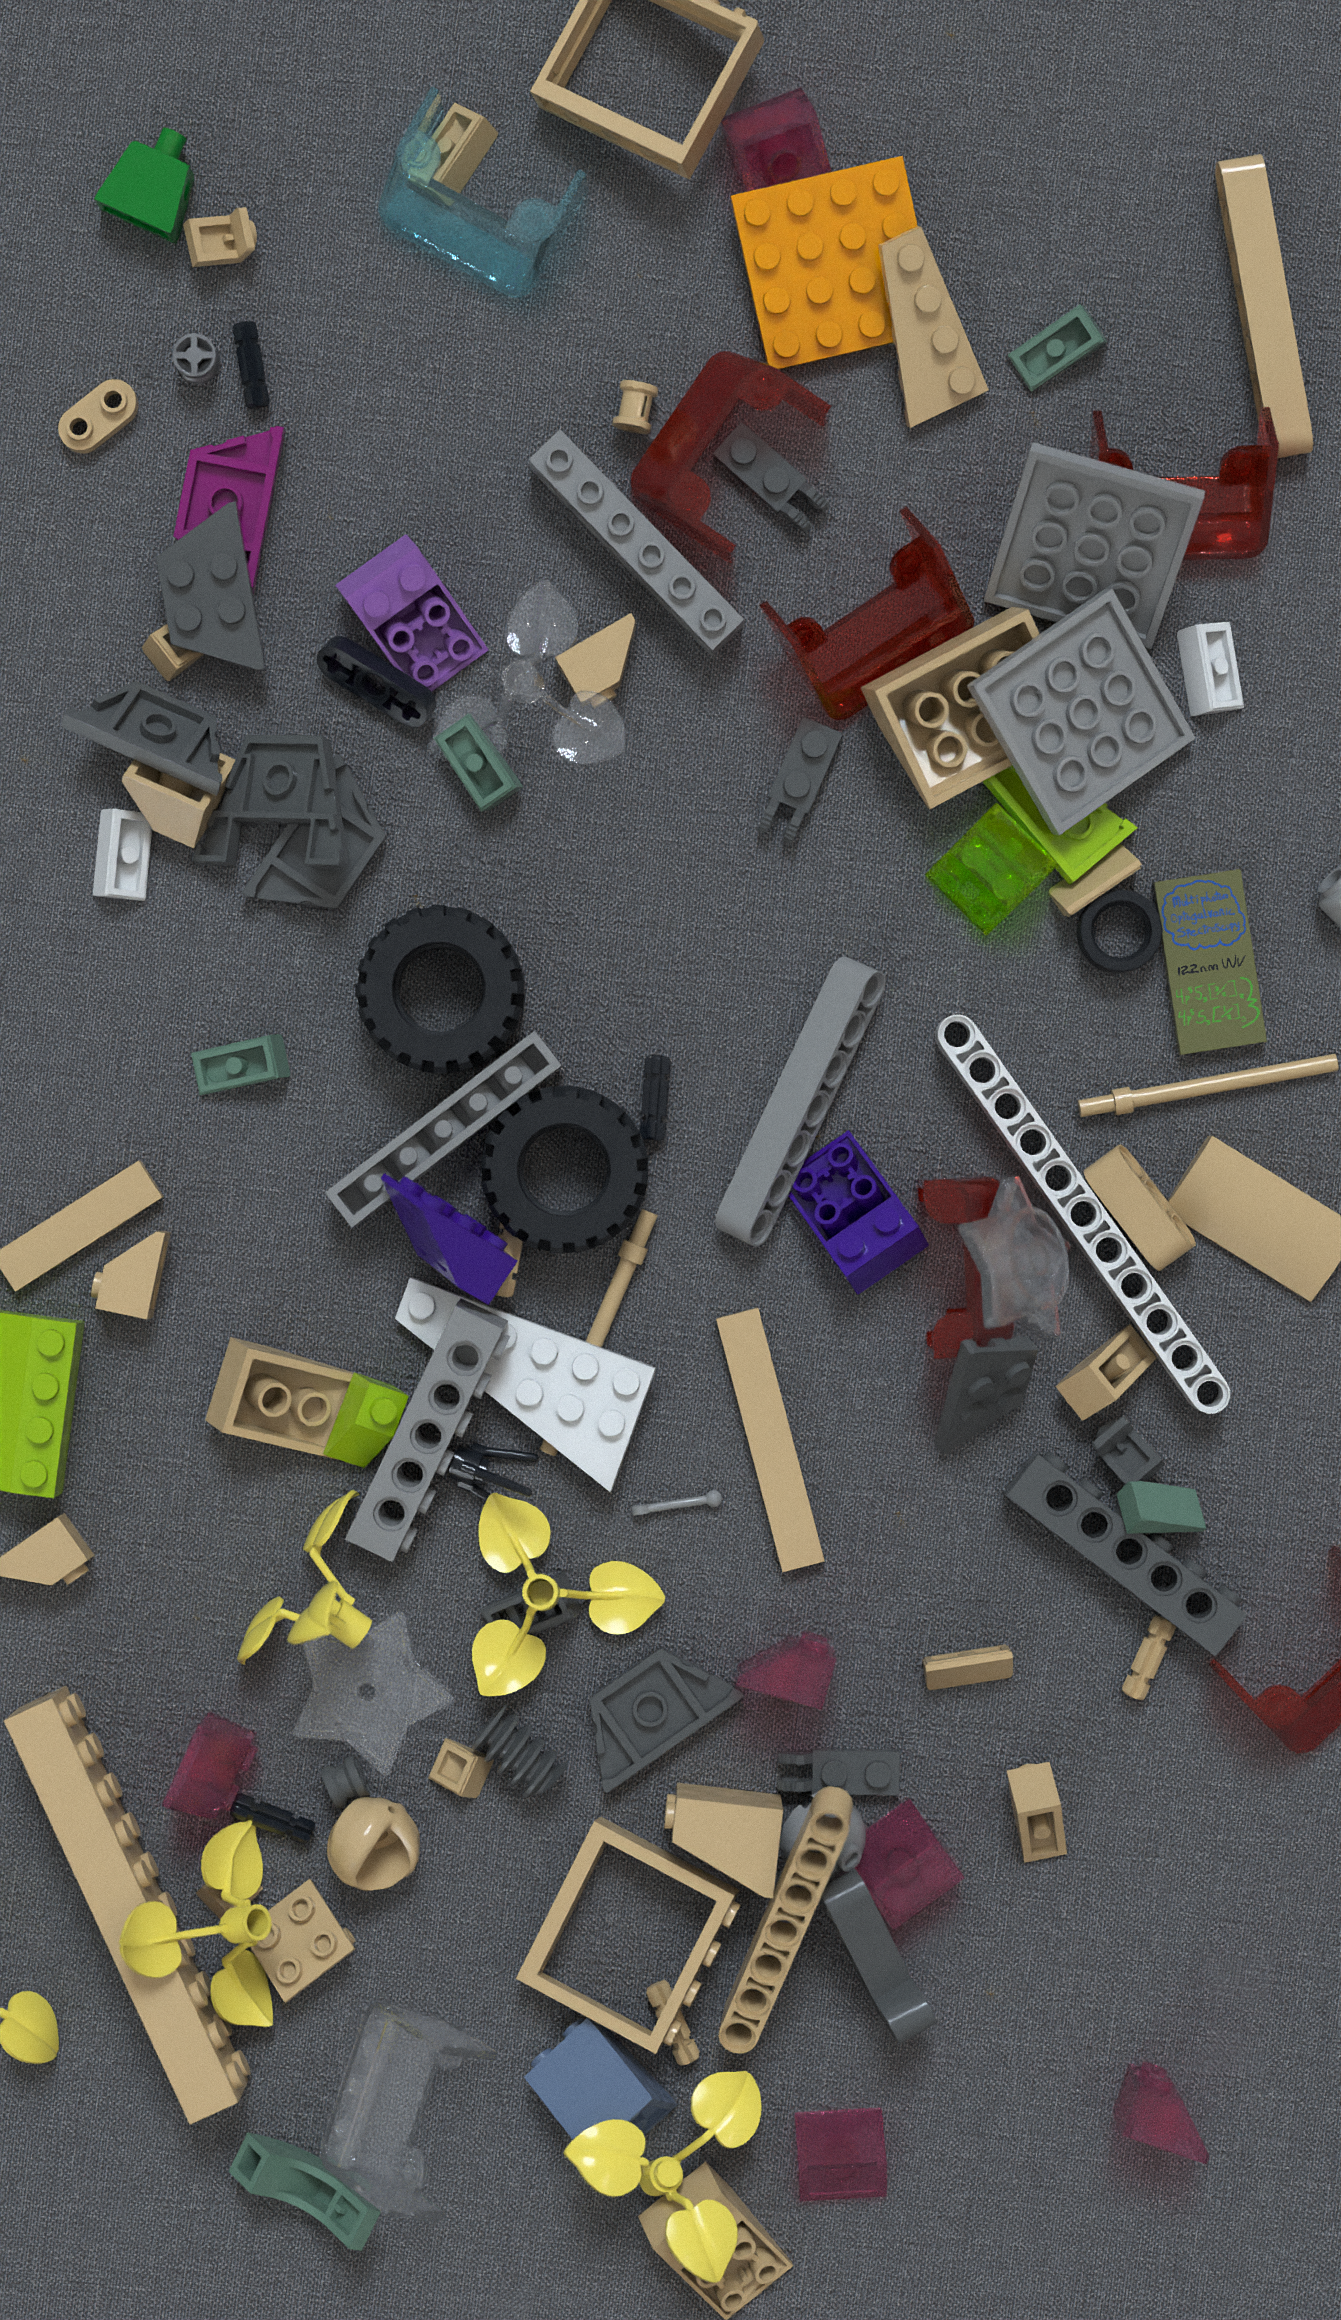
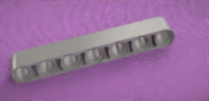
[715,956,886,1247]

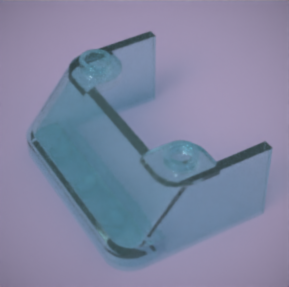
[378,86,588,298]

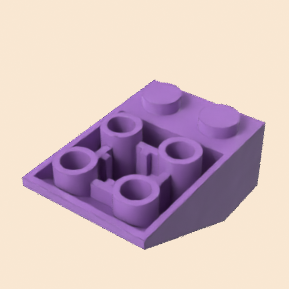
[335,534,489,692]

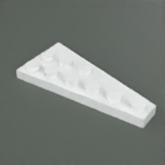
[395,1277,657,1492]

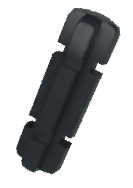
[233,321,269,409]
[640,1055,671,1141]
[230,1793,315,1845]

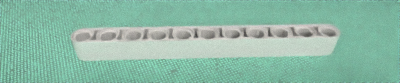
[935,1015,1230,1414]

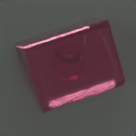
[794,2107,887,2201]

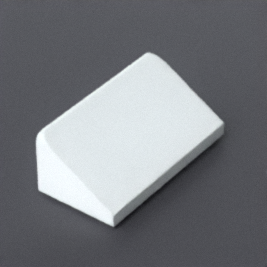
[1177,622,1244,716]
[93,809,152,901]

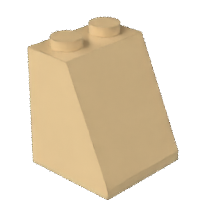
[664,1783,783,1898]

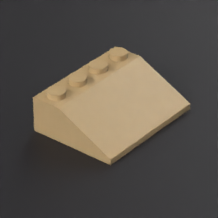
[860,607,1040,809]

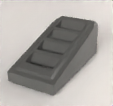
[480,1571,582,1635]

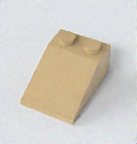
[205,1337,353,1460]

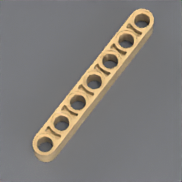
[1215,154,1313,460]
[719,1786,853,2054]

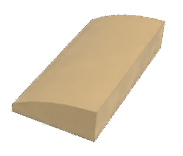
[1167,1136,1341,1302]

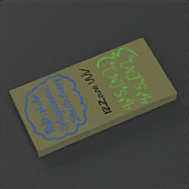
[1152,869,1267,1055]

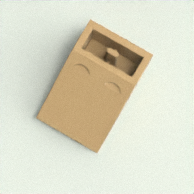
[638,2161,793,2320]

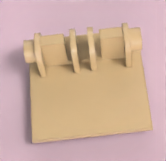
[250,1879,356,2003]

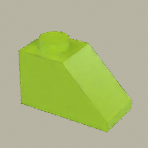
[323,1372,409,1468]

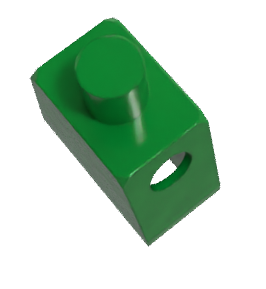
[94,127,194,244]

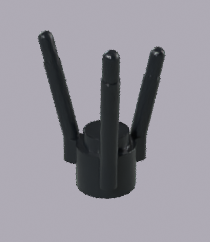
[447,1442,538,1502]

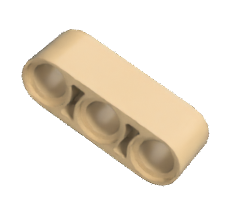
[1084,1144,1196,1271]

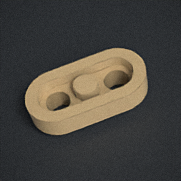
[58,379,139,453]

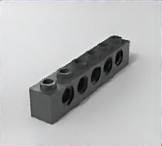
[1003,1451,1248,1656]

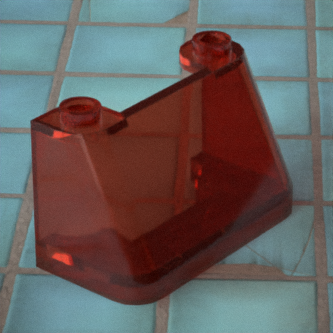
[916,1176,1014,1359]

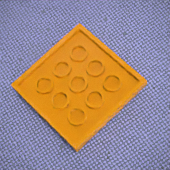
[730,155,918,372]

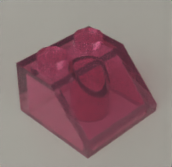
[720,87,832,192]
[735,1631,837,1710]
[161,1711,259,1820]
[855,1798,965,1930]
[1112,2062,1210,2165]

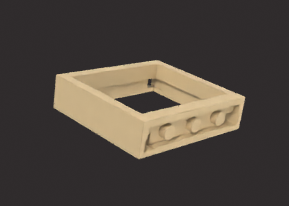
[530,0,765,180]
[516,1817,741,2054]

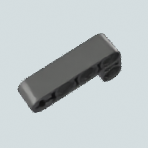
[820,1868,937,2045]

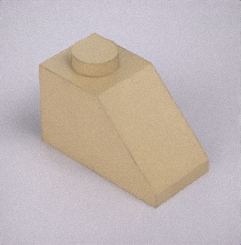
[555,613,636,709]
[91,1231,171,1319]
[1055,1324,1157,1421]
[0,1513,95,1585]
[1007,1762,1067,1863]

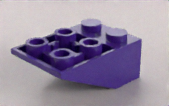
[788,1130,929,1295]
[381,1173,518,1305]

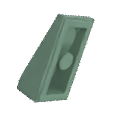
[1008,304,1107,392]
[434,714,523,811]
[191,1034,290,1096]
[1116,1481,1206,1534]

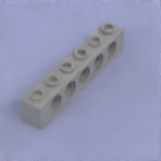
[528,429,744,657]
[325,1031,563,1228]
[345,1298,510,1562]

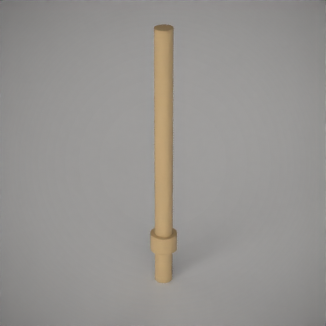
[1077,1054,1339,1117]
[540,1209,658,1456]

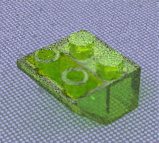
[925,802,1058,936]

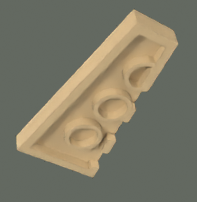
[878,226,989,428]

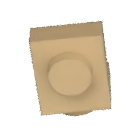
[183,207,257,267]

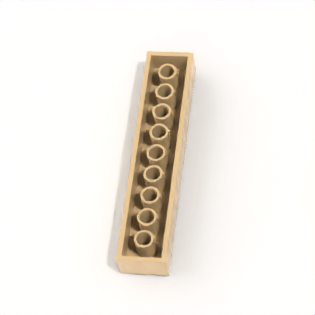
[4,1685,250,2125]

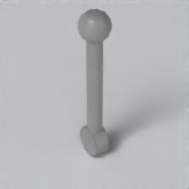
[631,1490,722,1515]

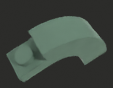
[228,2132,381,2251]

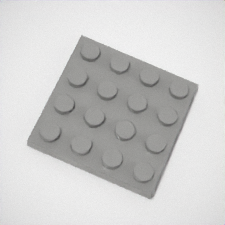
[983,442,1205,649]
[967,589,1195,835]

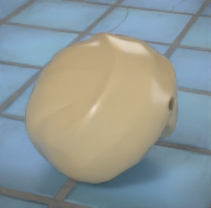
[327,1797,420,1891]

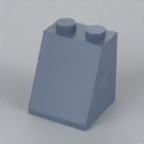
[524,2017,678,2139]

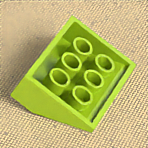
[0,1310,85,1498]

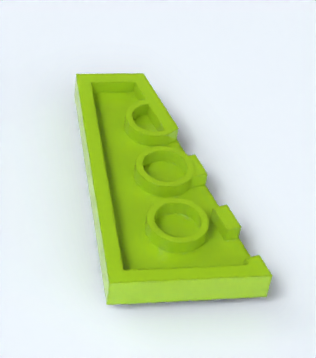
[982,765,1138,885]

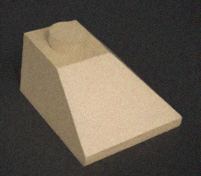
[122,753,235,848]

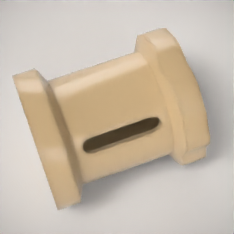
[612,380,658,434]

